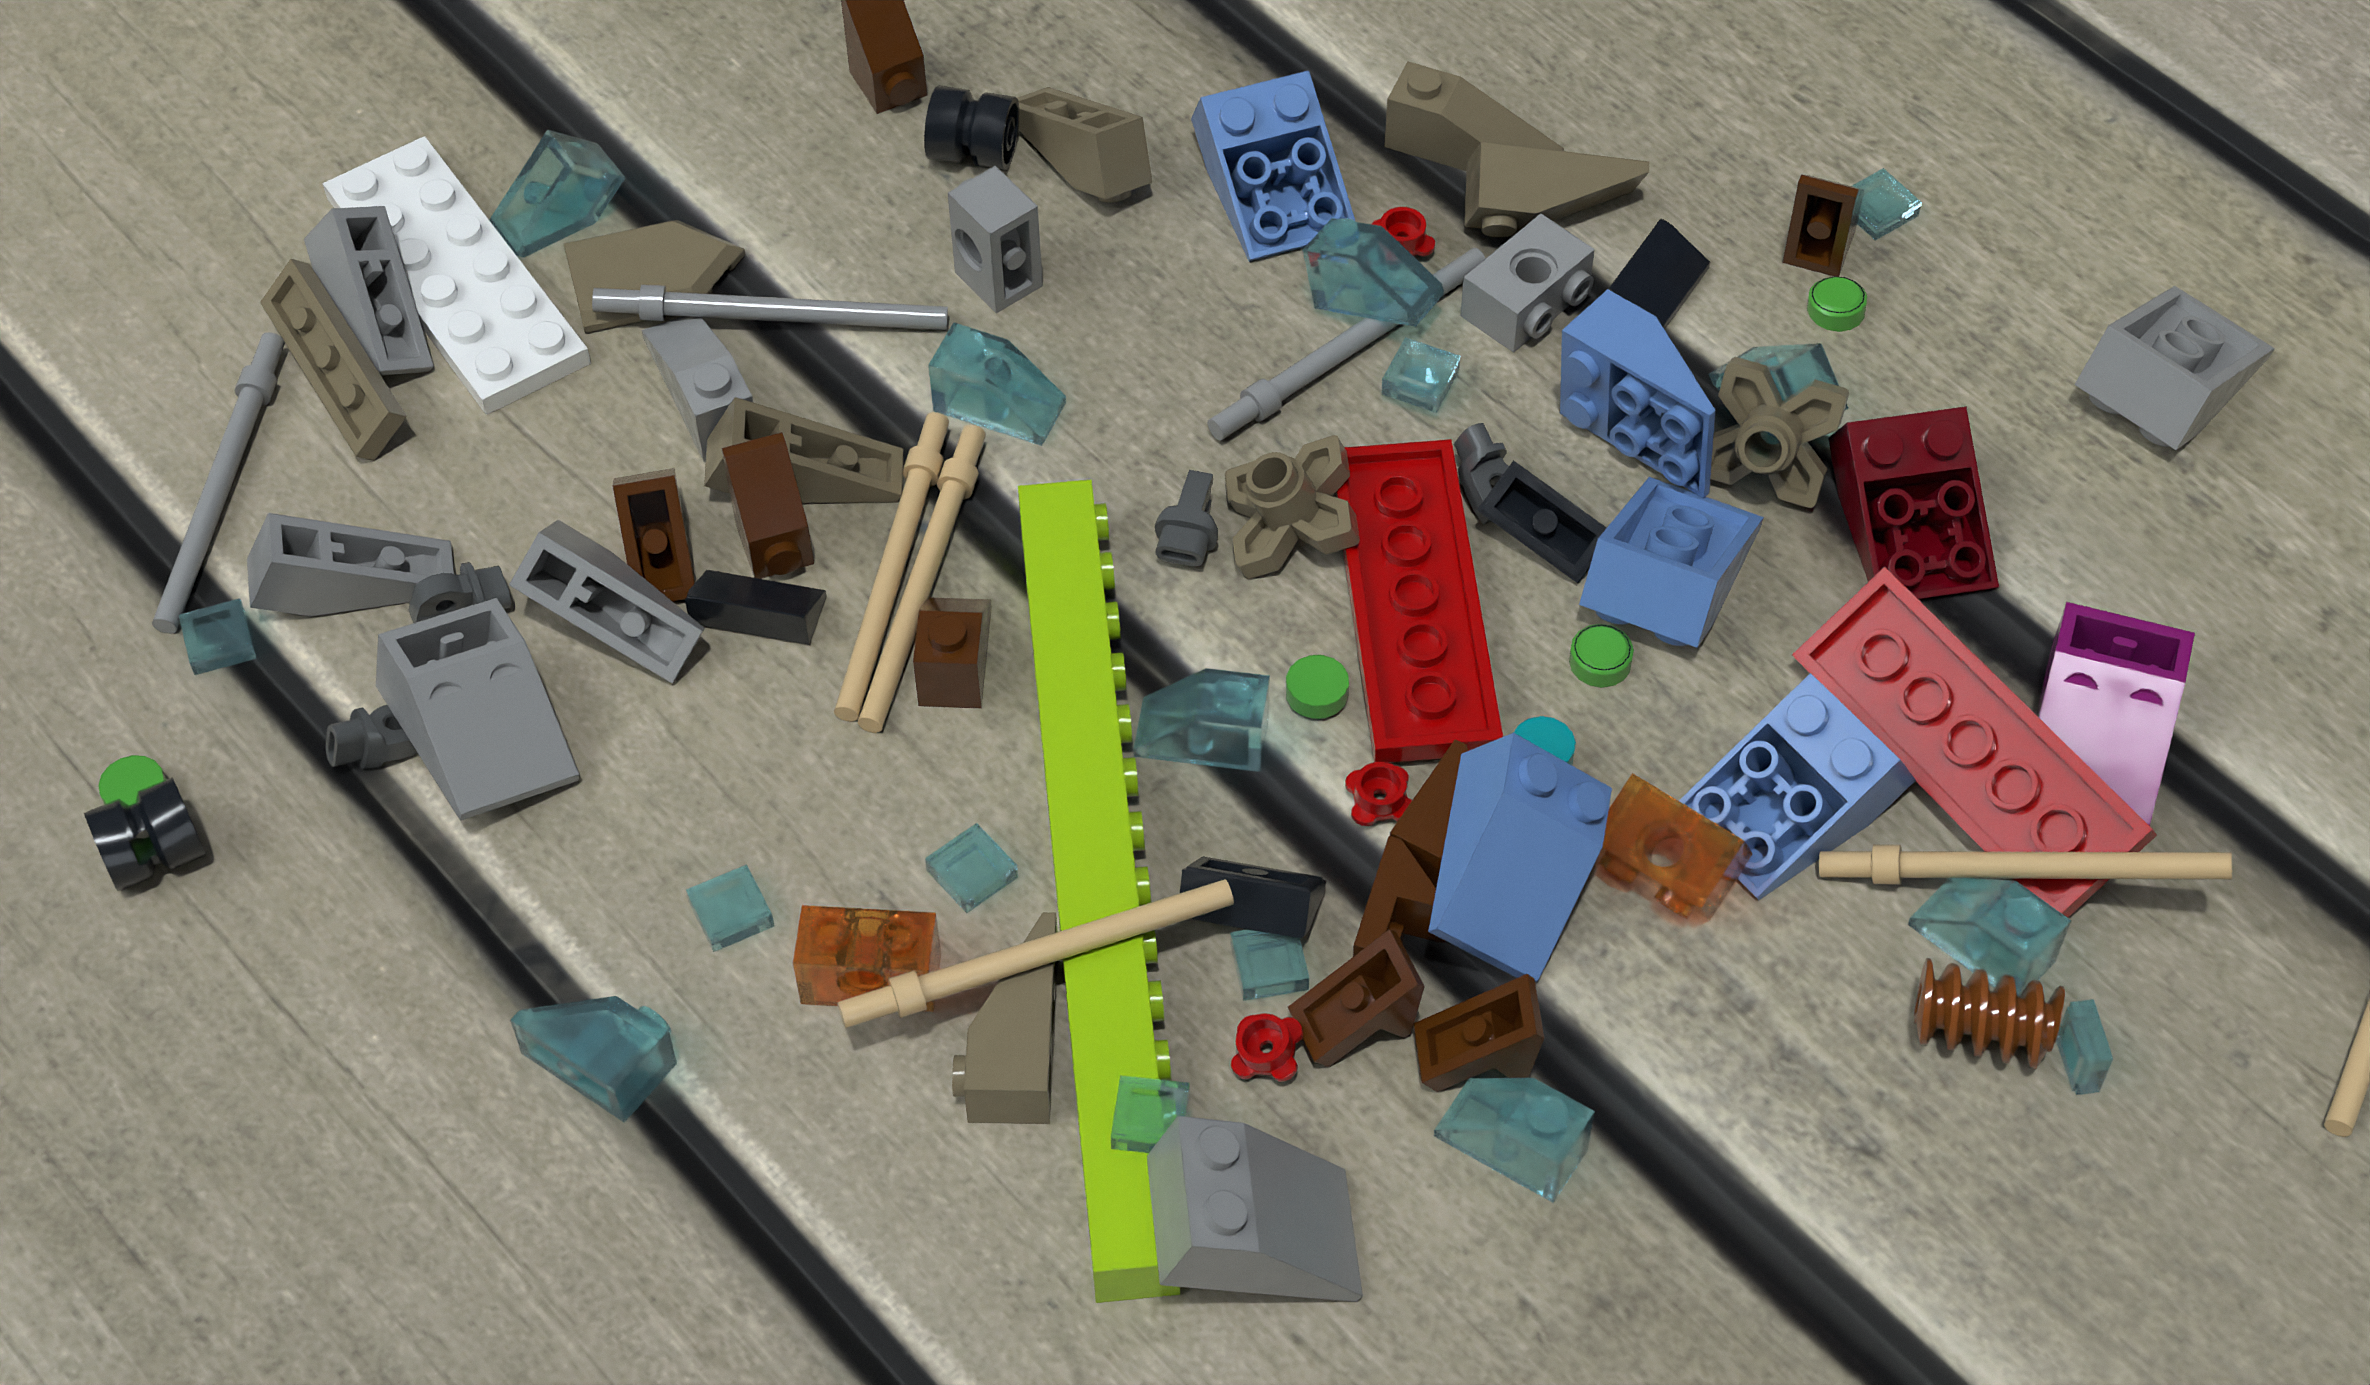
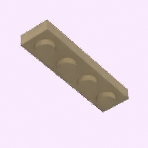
[260,259,407,461]

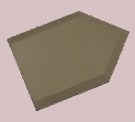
[563,220,745,333]

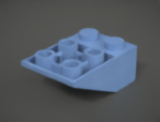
[1191,70,1359,262]
[1560,289,1715,498]
[1670,673,1916,900]

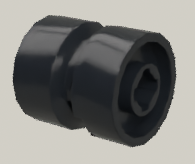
[924,85,1020,171]
[84,777,206,891]

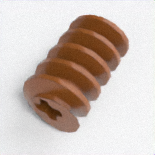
[1913,958,2065,1069]

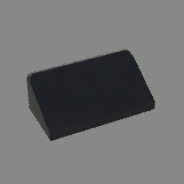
[1608,219,1710,330]
[1477,460,1607,583]
[685,570,827,645]
[1180,856,1326,938]

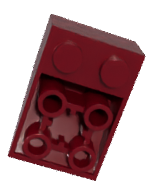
[1828,406,1999,600]

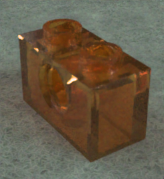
[1598,773,1753,920]
[793,905,941,1012]

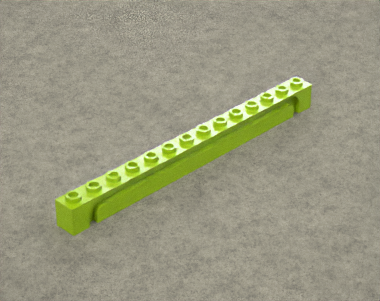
[1018,479,1180,1303]

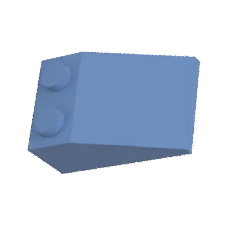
[1579,477,1764,648]
[1428,733,1612,982]

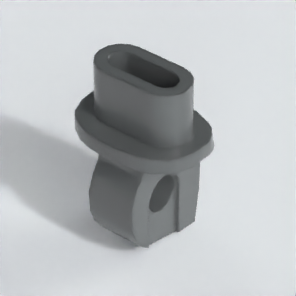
[1453,423,1509,525]
[1155,470,1218,567]
[408,562,511,623]
[326,705,418,769]

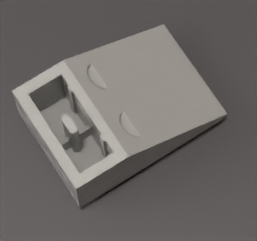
[376,598,579,821]

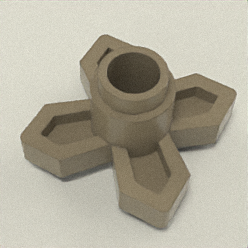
[1710,357,1849,508]
[1225,435,1360,579]

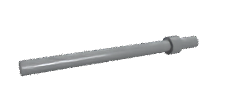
[1207,248,1486,440]
[592,285,948,330]
[152,332,285,634]

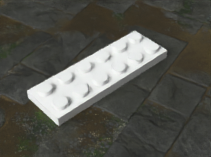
[323,136,591,415]

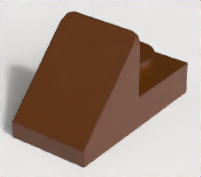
[1353,836,1446,957]
[1288,929,1425,1067]
[1414,974,1544,1092]

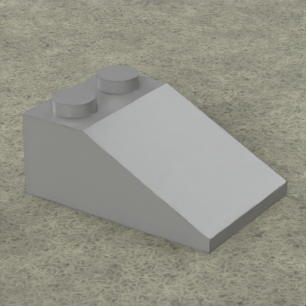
[2074,286,2275,450]
[1147,1116,1363,1302]

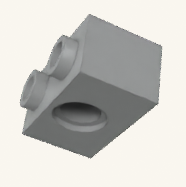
[948,166,1043,313]
[1460,214,1595,353]

